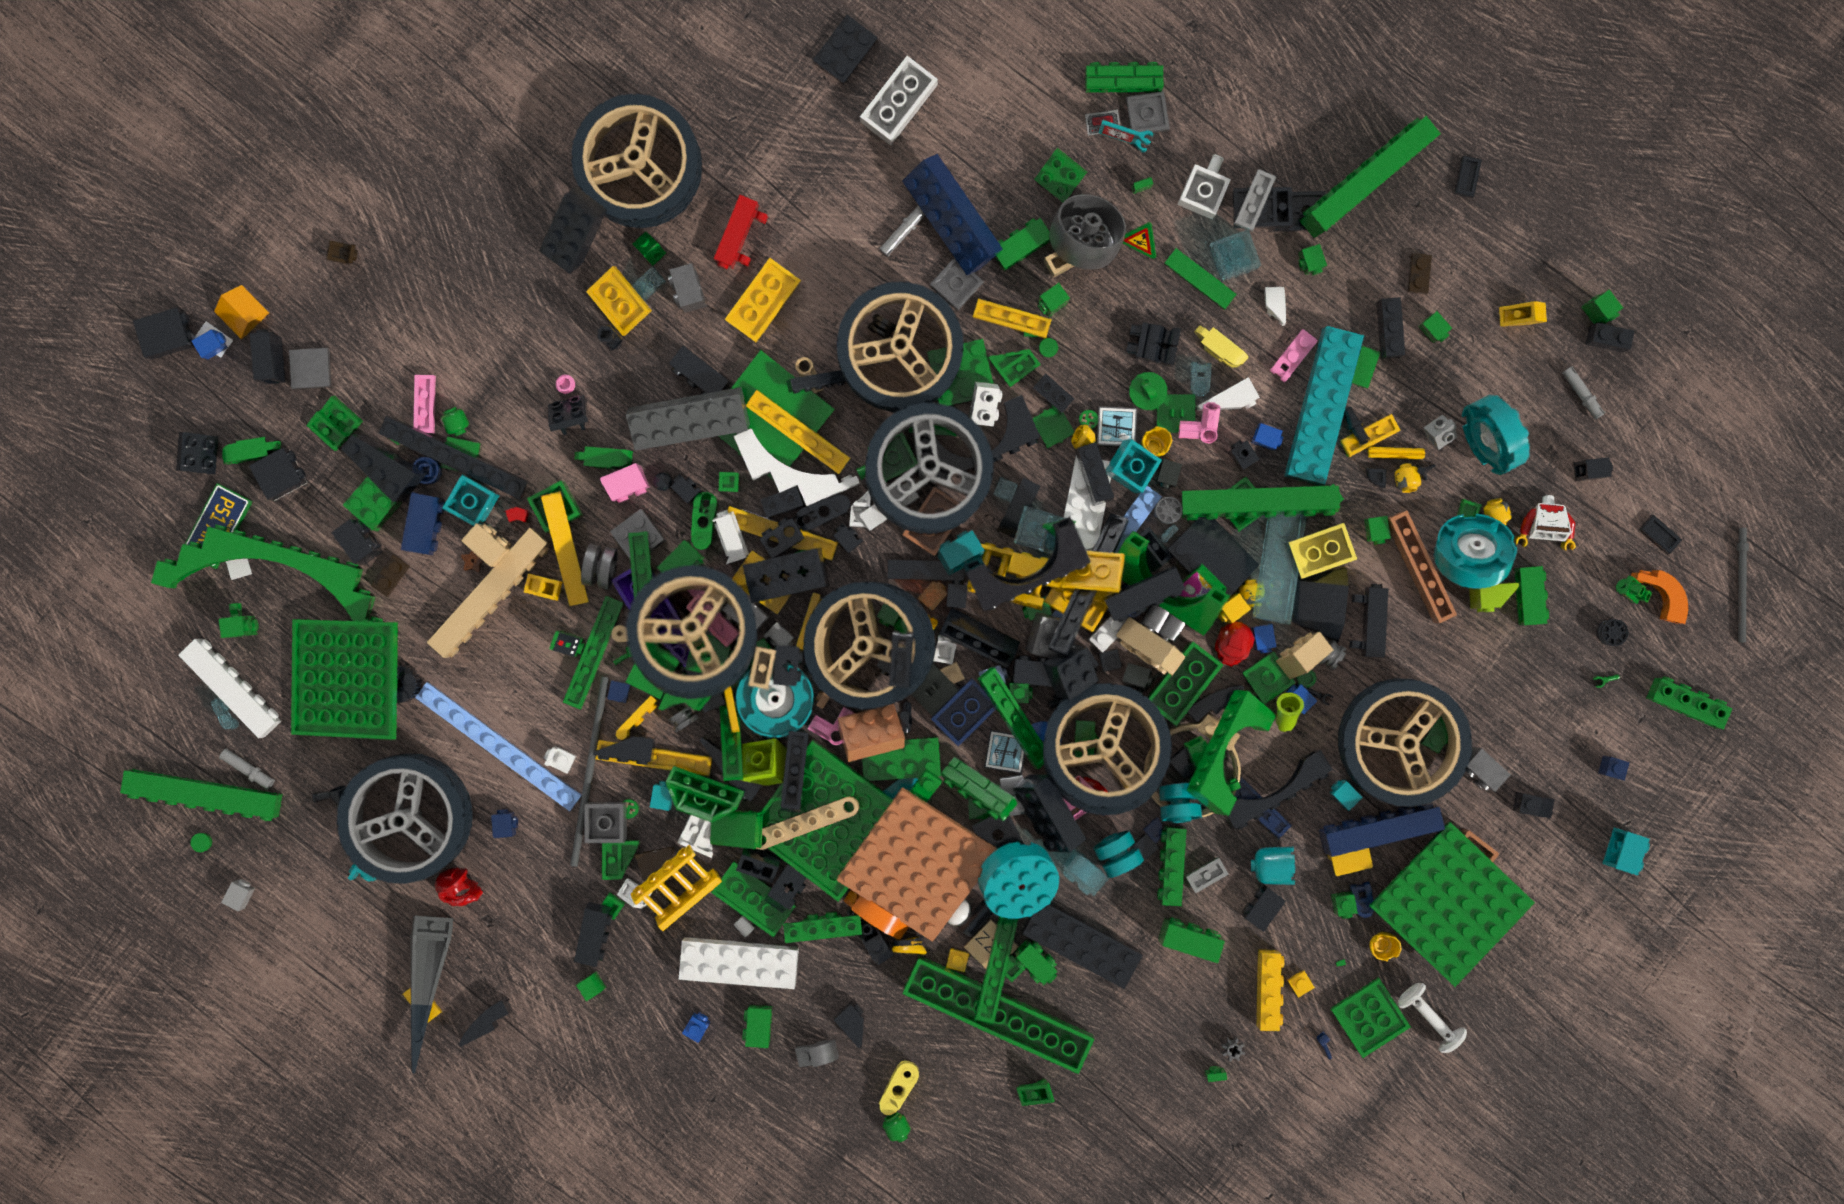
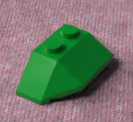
[666,766,745,823]

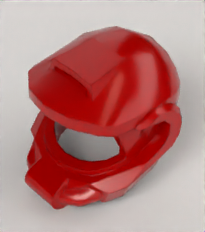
[1215,621,1255,667]
[435,868,483,906]

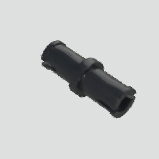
[1343,407,1370,446]

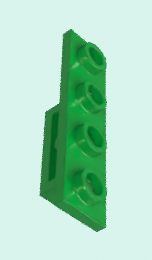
[783,911,862,943]

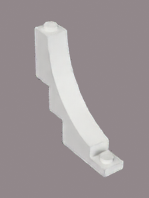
[734,429,860,507]

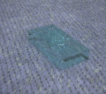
[632,267,666,301]

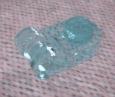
[1190,362,1212,397]
[211,697,239,730]

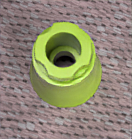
[1275,693,1304,732]

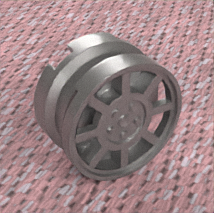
[1154,497,1182,524]
[1319,640,1346,671]
[668,706,698,733]

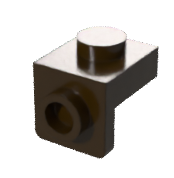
[326,240,358,265]

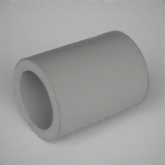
[733,916,754,937]

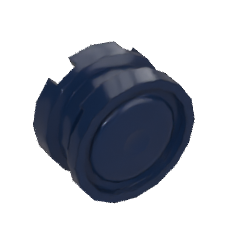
[414,457,442,485]

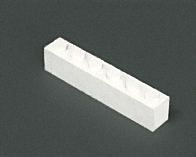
[179,639,281,738]

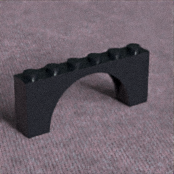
[920,395,1041,485]
[963,516,1091,611]

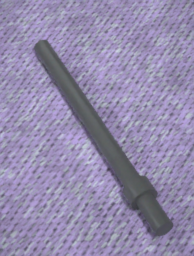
[1736,528,1749,642]

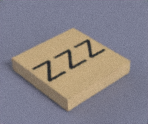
[964,919,1018,968]

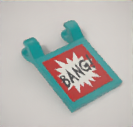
[1098,120,1153,152]

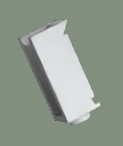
[713,510,749,564]

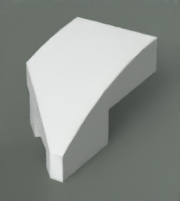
[1264,287,1286,326]
[850,491,871,528]

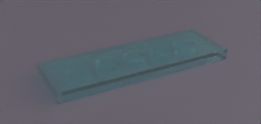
[1253,514,1307,625]

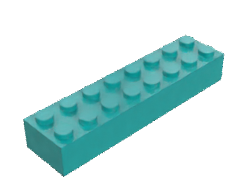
[1284,326,1364,486]

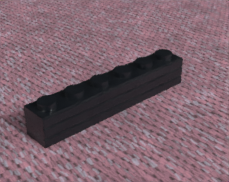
[786,370,847,394]

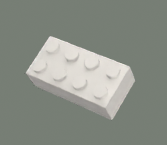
[860,56,938,145]

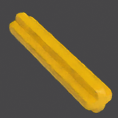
[1367,447,1425,459]

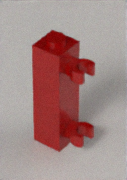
[714,195,768,270]

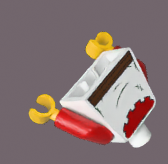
[1514,495,1576,551]

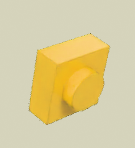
[946,948,969,972]
[1287,970,1315,998]

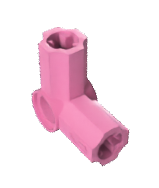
[1178,402,1220,443]
[808,707,855,745]

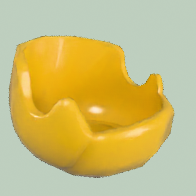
[1141,426,1172,457]
[1369,932,1402,961]

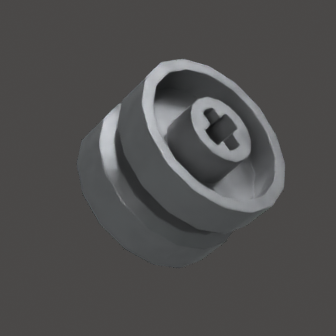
[581,544,618,590]

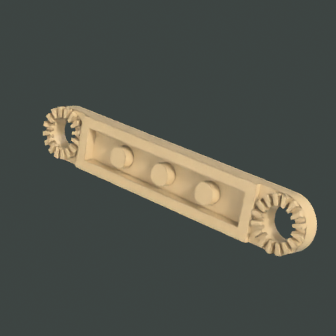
[757,796,859,850]

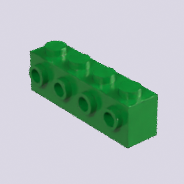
[1646,676,1733,730]
[1157,825,1187,906]

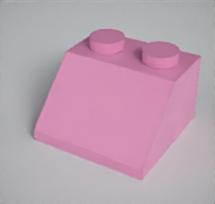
[600,463,650,504]

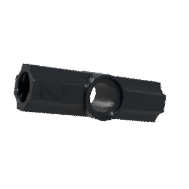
[597,325,623,351]

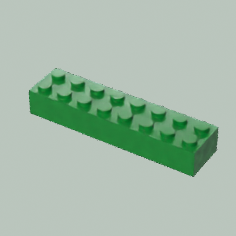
[1300,116,1441,238]

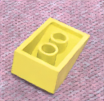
[1288,523,1357,579]

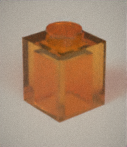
[918,581,947,611]

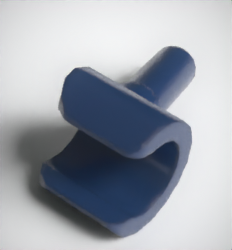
[1316,1032,1332,1060]

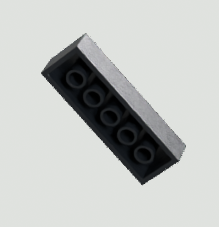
[1021,903,1143,989]

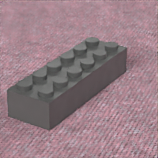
[626,387,750,451]

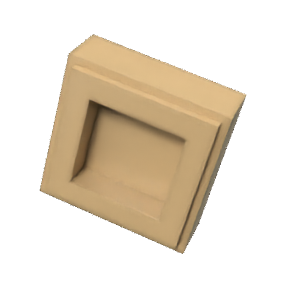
[940,662,965,684]

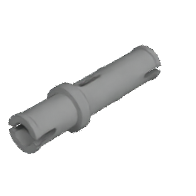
[879,206,925,257]
[1562,366,1605,420]
[219,748,275,790]

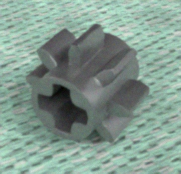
[1221,1037,1245,1062]

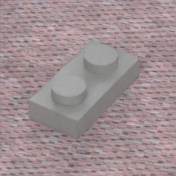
[1185,857,1228,893]

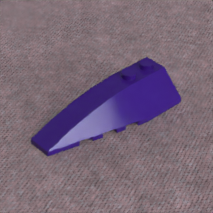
[611,569,690,667]

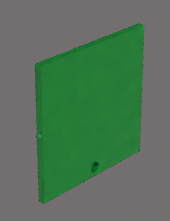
[718,350,835,481]

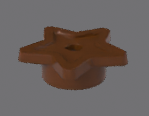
[461,551,484,573]

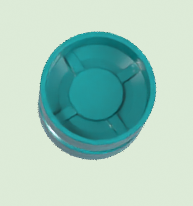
[1158,783,1202,823]
[1093,830,1144,878]

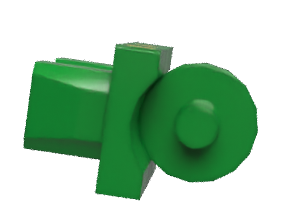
[1616,575,1652,604]

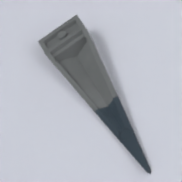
[410,916,454,1074]

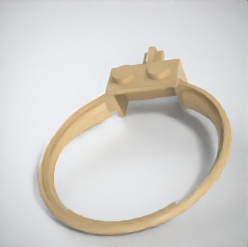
[1144,712,1241,817]

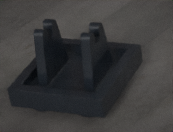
[548,395,589,435]
[176,432,218,475]

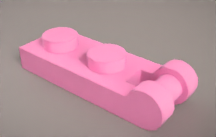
[1270,329,1318,383]

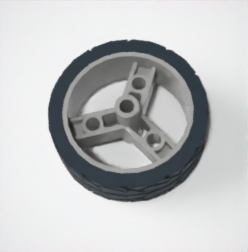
[865,403,993,534]
[337,753,473,884]

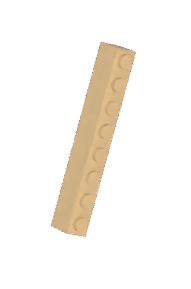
[427,528,550,658]

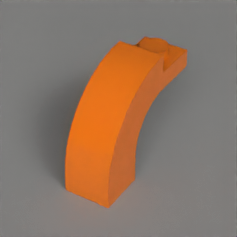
[1631,570,1688,624]
[843,890,909,940]

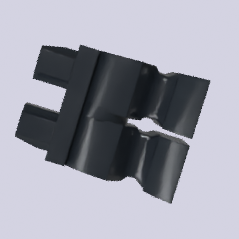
[1126,322,1181,367]

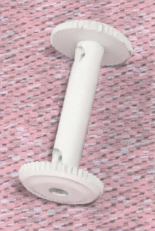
[1398,983,1467,1053]

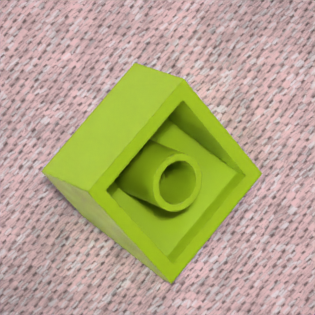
[1469,583,1519,612]
[741,738,787,786]

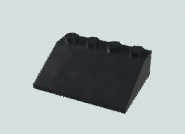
[1166,517,1259,596]

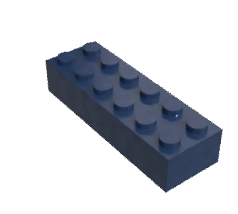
[902,154,1003,276]
[1318,803,1445,857]

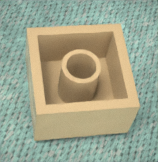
[461,524,512,567]
[1276,632,1333,679]

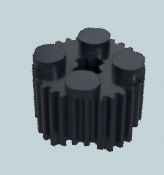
[397,664,422,703]

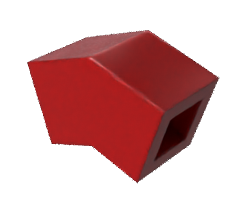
[505,507,530,523]

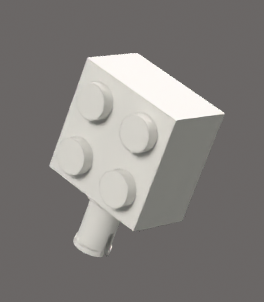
[1177,154,1231,219]

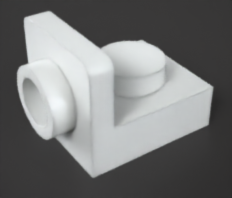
[933,634,957,665]
[544,746,576,774]
[617,879,652,909]

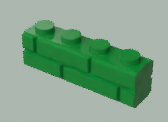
[1085,62,1164,93]
[941,757,1017,821]

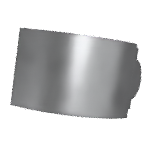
[795,1039,839,1067]

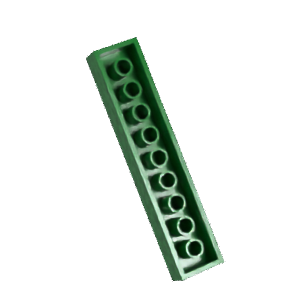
[903,955,1095,1074]

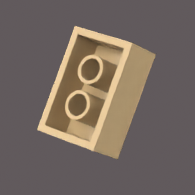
[1116,617,1185,676]

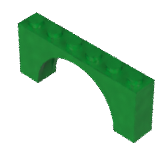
[1118,531,1230,636]
[1186,690,1276,816]

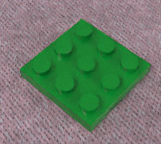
[927,339,993,406]
[1330,978,1411,1058]

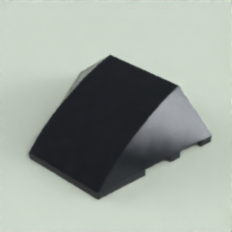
[1283,567,1349,643]

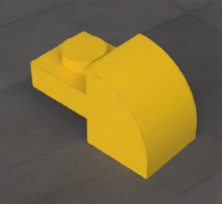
[524,574,563,601]

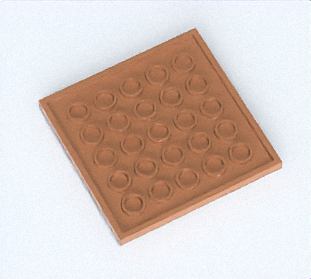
[837,787,997,942]

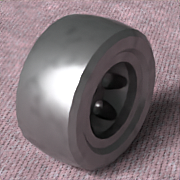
[1049,194,1126,270]

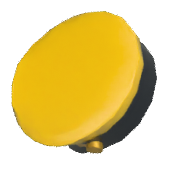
[892,935,927,955]

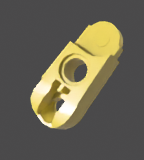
[1194,326,1248,368]
[879,1060,919,1115]

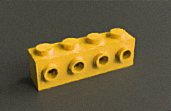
[1256,949,1284,1031]

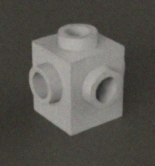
[1424,415,1458,450]

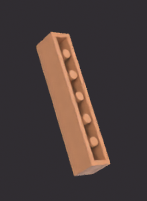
[1388,511,1457,623]

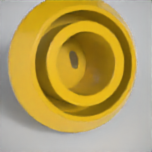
[1071,424,1096,449]

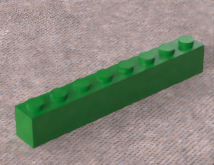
[1182,486,1340,520]
[120,769,283,821]

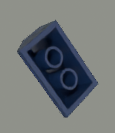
[401,492,445,555]

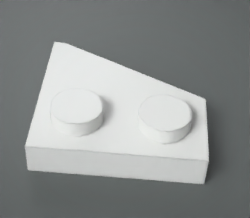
[678,815,713,858]

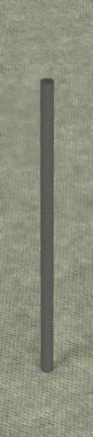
[570,676,609,867]

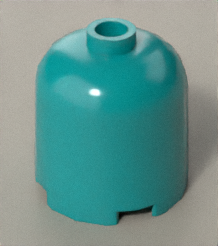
[1251,846,1295,885]

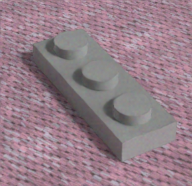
[1234,169,1276,232]

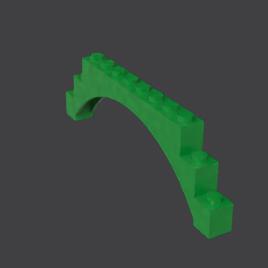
[151,524,383,622]

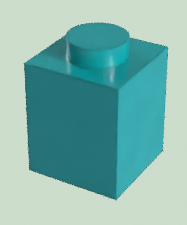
[1329,779,1363,811]
[650,781,672,811]

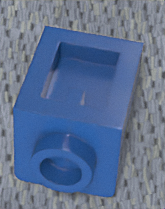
[682,1012,710,1043]

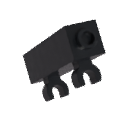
[1349,584,1389,658]

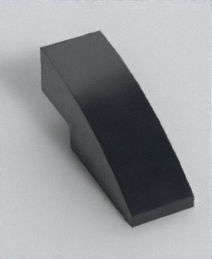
[997,478,1041,539]
[1187,685,1244,722]
[459,997,512,1047]

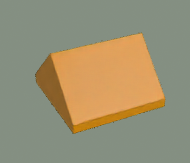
[214,285,269,339]

